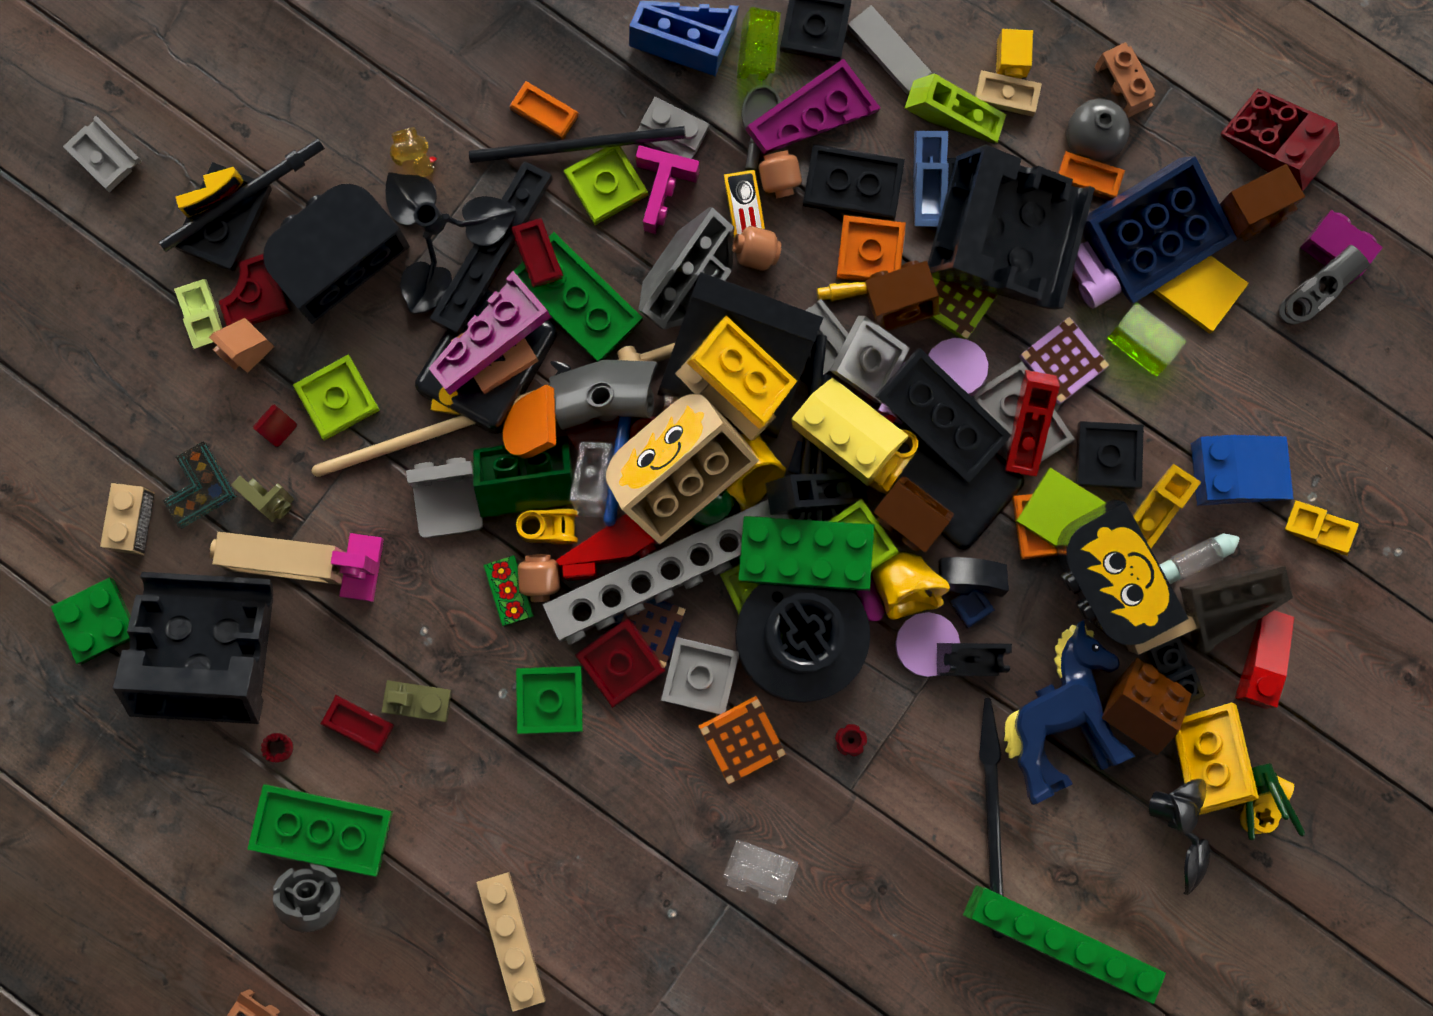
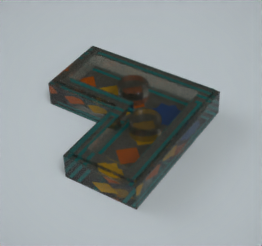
[163,441,237,529]

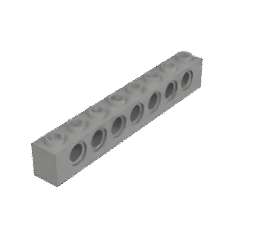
[543,500,789,645]

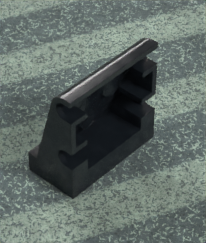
[928,145,1095,310]
[657,272,824,439]
[113,572,273,724]

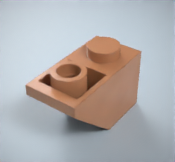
[209,318,275,373]

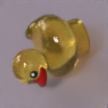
[390,127,437,177]

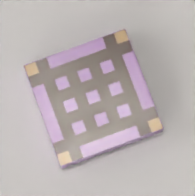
[1019,317,1109,405]

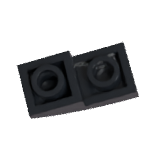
[938,557,1009,597]
[1148,637,1205,703]

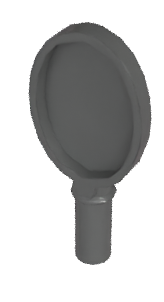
[741,85,781,172]

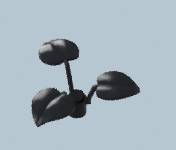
[385,172,517,314]
[1149,779,1244,895]

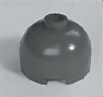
[1066,98,1130,163]
[273,864,341,933]

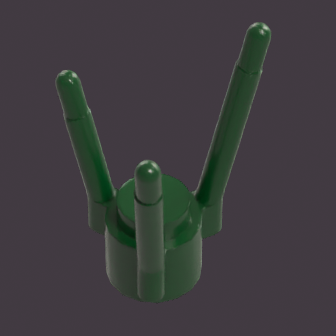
[1246,763,1305,840]

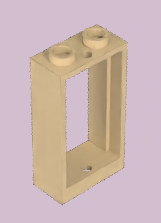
[210,532,344,585]

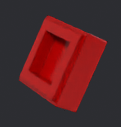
[562,562,597,581]

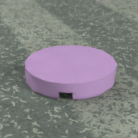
[928,338,989,397]
[895,612,960,677]

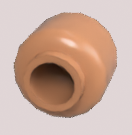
[758,150,802,198]
[732,226,781,271]
[517,554,560,602]

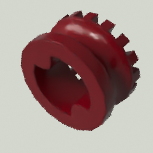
[261,733,293,762]

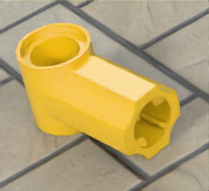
[869,430,918,495]

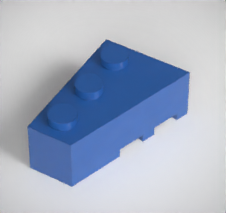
[629,1,739,76]

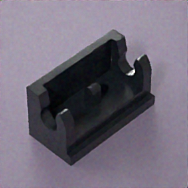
[937,643,1012,676]

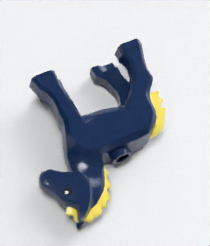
[1004,620,1135,805]

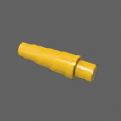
[817,282,867,302]

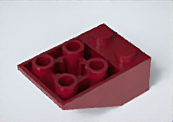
[1221,88,1340,191]

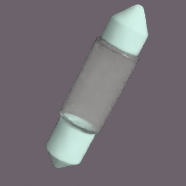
[1159,533,1240,584]

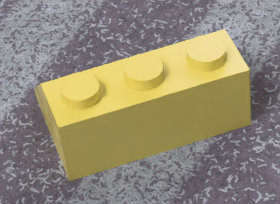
[792,377,908,486]

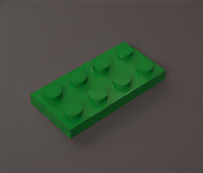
[514,232,643,362]
[739,516,874,591]
[247,784,393,877]

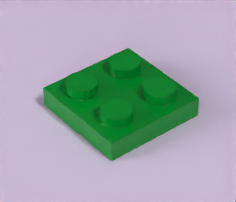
[50,577,131,665]
[516,666,583,734]

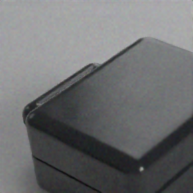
[415,289,571,434]
[890,427,1024,550]

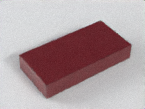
[511,218,563,288]
[320,695,394,754]

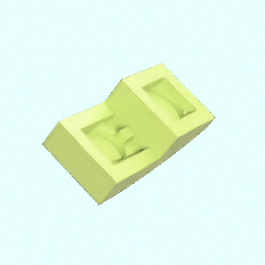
[174,279,222,349]

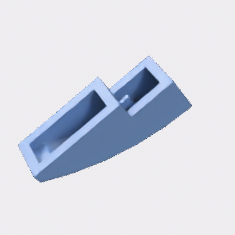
[913,131,949,226]

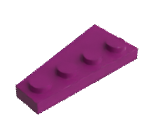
[745,59,880,154]

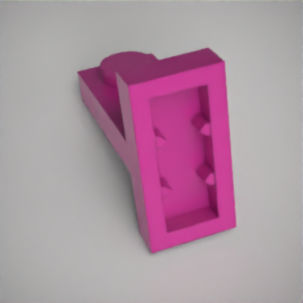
[636,145,700,234]
[330,533,384,602]

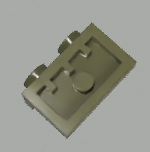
[231,476,294,522]

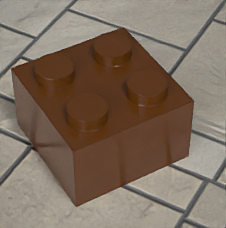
[1220,164,1305,243]
[865,260,940,332]
[874,475,954,552]
[1102,658,1192,755]

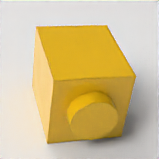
[996,29,1033,79]

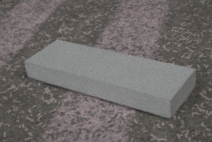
[847,5,932,95]

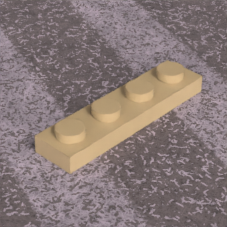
[476,872,546,1012]

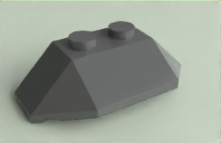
[639,207,734,329]

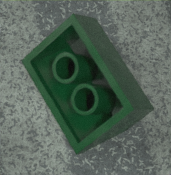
[473,436,576,517]

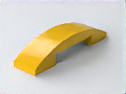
[1133,463,1201,548]

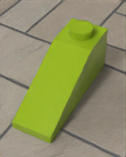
[904,73,1007,143]

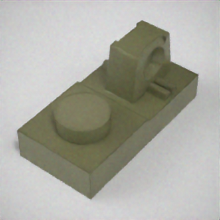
[381,680,452,722]

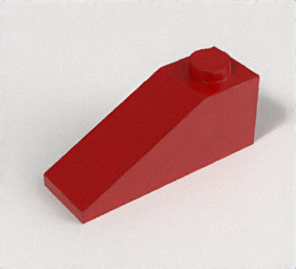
[1005,370,1060,477]
[556,514,658,569]
[1235,607,1294,709]

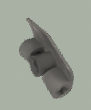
[549,360,658,430]

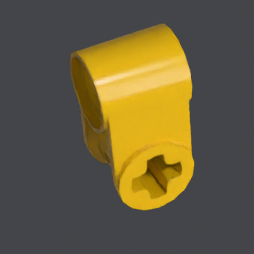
[516,509,578,544]
[1240,776,1294,834]

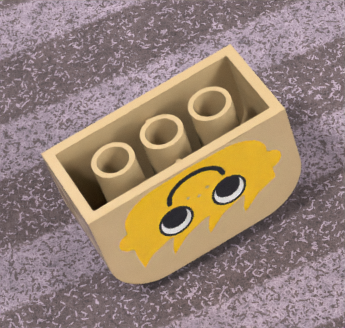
[606,394,759,544]

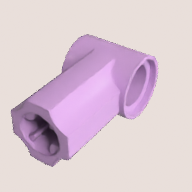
[1073,241,1121,309]

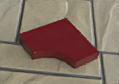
[218,254,290,326]

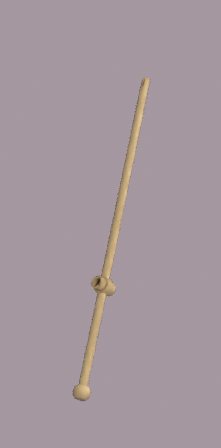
[312,343,675,477]

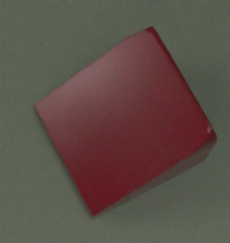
[253,404,297,447]

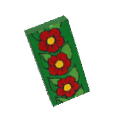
[484,555,534,627]

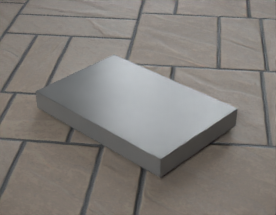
[972,361,1075,475]

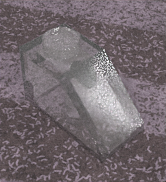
[569,442,614,517]

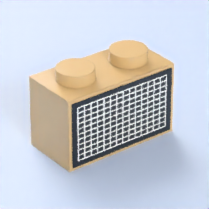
[100,483,155,555]

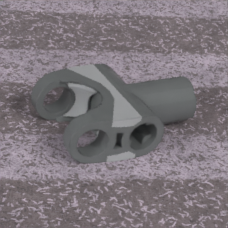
[1278,245,1370,325]

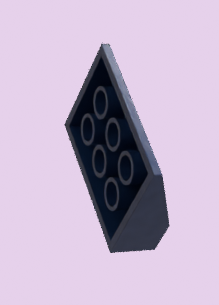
[1083,156,1237,304]

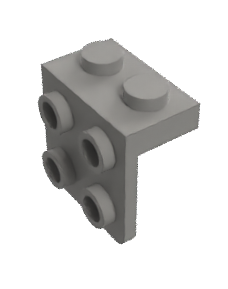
[406,457,483,538]

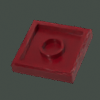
[575,617,666,708]

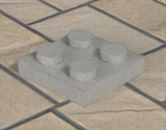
[830,316,910,403]
[661,637,739,715]

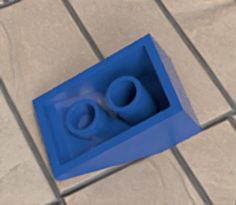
[1191,435,1294,506]

